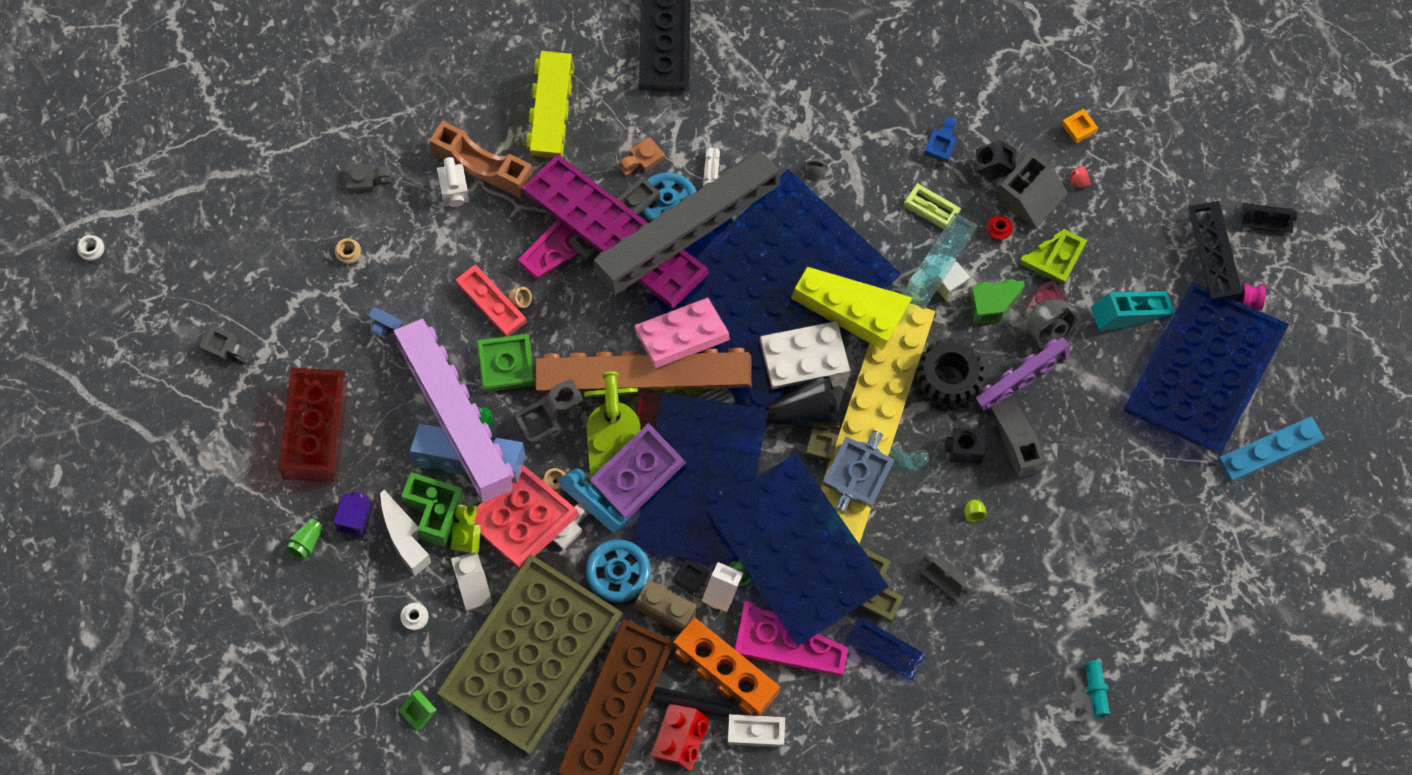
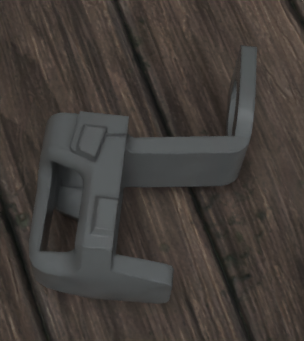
[515,379,583,444]

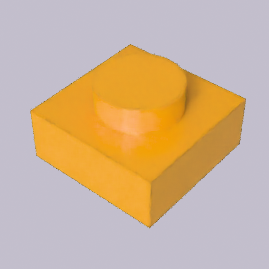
[1062,109,1098,144]

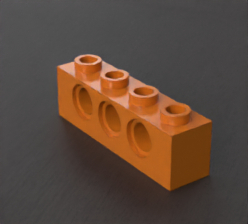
[673,617,781,716]

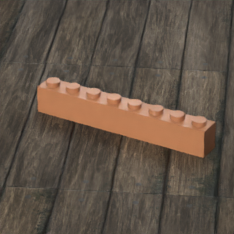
[536,348,752,393]

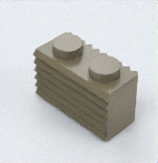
[636,580,696,634]

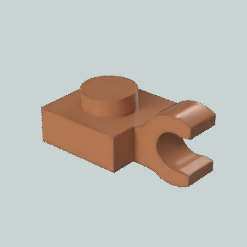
[619,137,665,177]

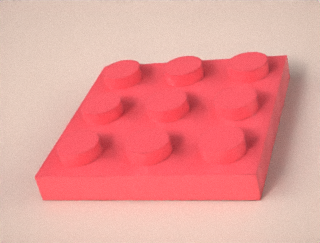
[475,465,579,570]

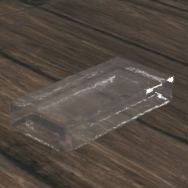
[195,429,254,485]

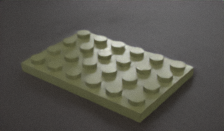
[437,554,623,755]

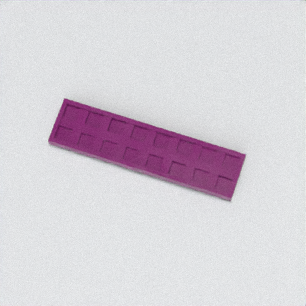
[522,155,709,309]

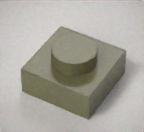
[805,428,839,462]

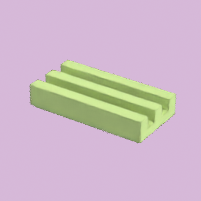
[903,183,961,231]

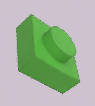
[399,690,436,731]

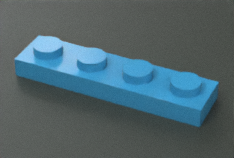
[1217,416,1325,483]

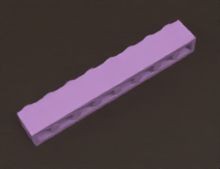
[394,319,515,503]

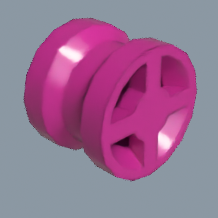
[1239,283,1266,311]

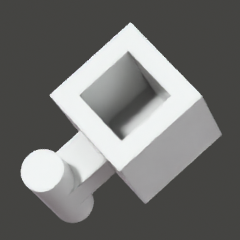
[437,157,469,207]

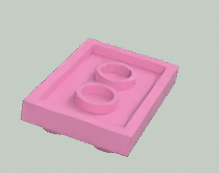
[635,298,730,368]

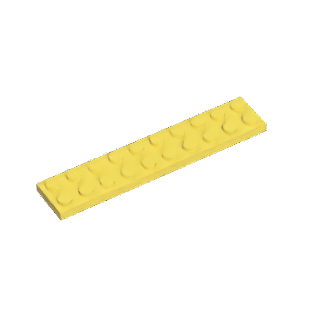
[806,303,935,550]

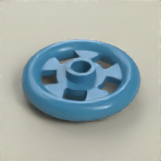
[641,172,697,223]
[585,540,651,603]

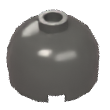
[1027,299,1082,350]

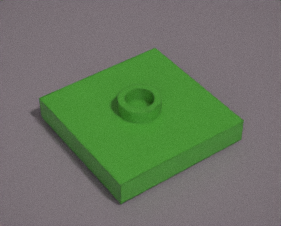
[477,334,536,392]

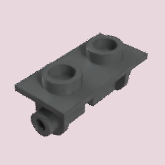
[917,550,977,605]

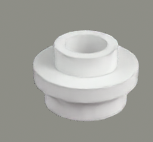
[77,235,104,261]
[401,603,429,631]

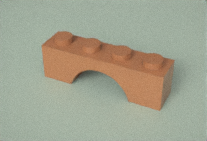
[429,121,533,199]

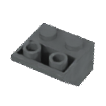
[996,151,1068,229]

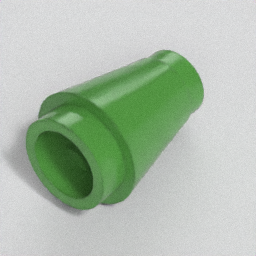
[286,519,323,560]

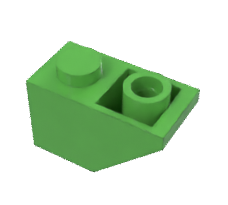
[969,279,1025,325]

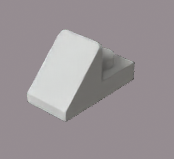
[451,553,493,612]

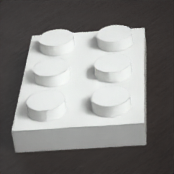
[759,321,850,389]

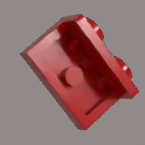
[651,704,709,771]

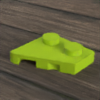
[1019,229,1087,286]

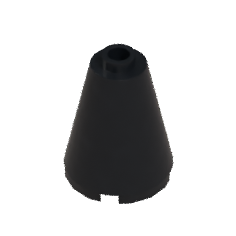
[765,376,840,429]

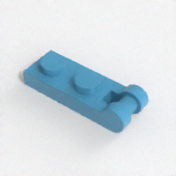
[559,468,629,533]

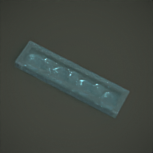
[902,213,978,310]

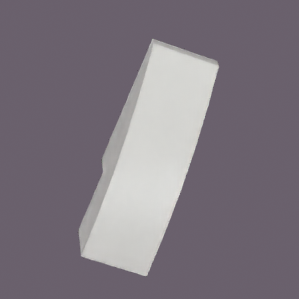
[380,490,431,577]

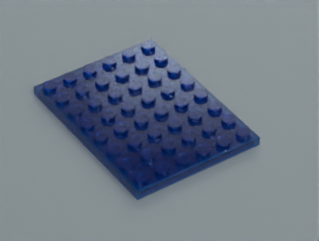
[644,169,902,418]

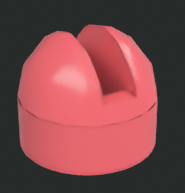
[1070,166,1091,188]

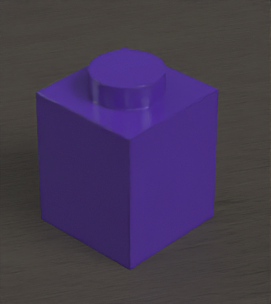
[334,492,372,538]

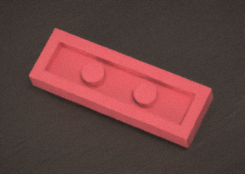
[455,264,527,337]

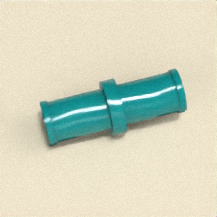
[1084,660,1111,719]

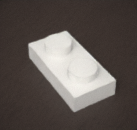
[728,714,785,747]

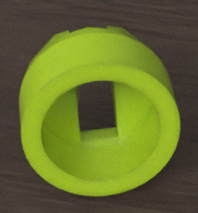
[964,499,987,522]

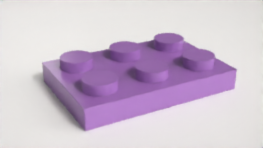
[590,423,686,519]

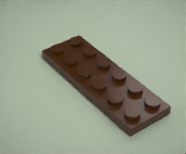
[557,619,674,775]

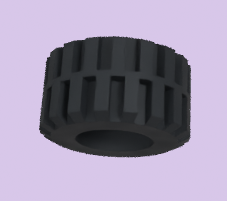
[915,338,985,411]

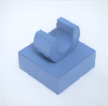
[369,307,403,338]

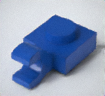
[924,117,957,163]

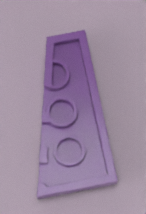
[976,337,1071,412]

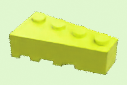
[526,51,574,158]
[791,267,913,350]

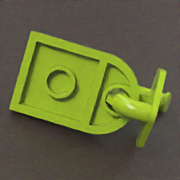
[584,371,641,485]

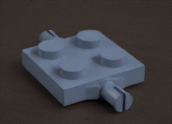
[822,430,895,514]

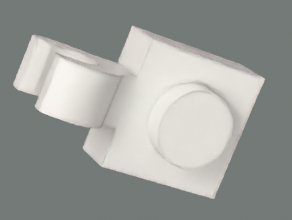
[552,503,589,551]

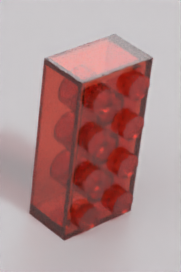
[278,368,348,482]

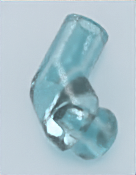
[889,444,930,469]

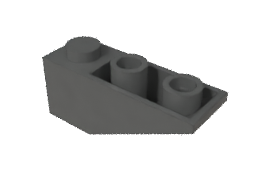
[990,399,1047,479]

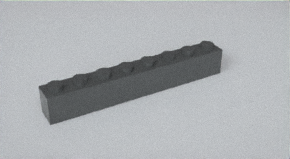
[594,151,780,295]

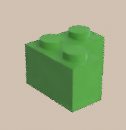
[401,472,464,548]

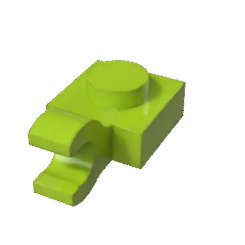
[451,504,481,553]

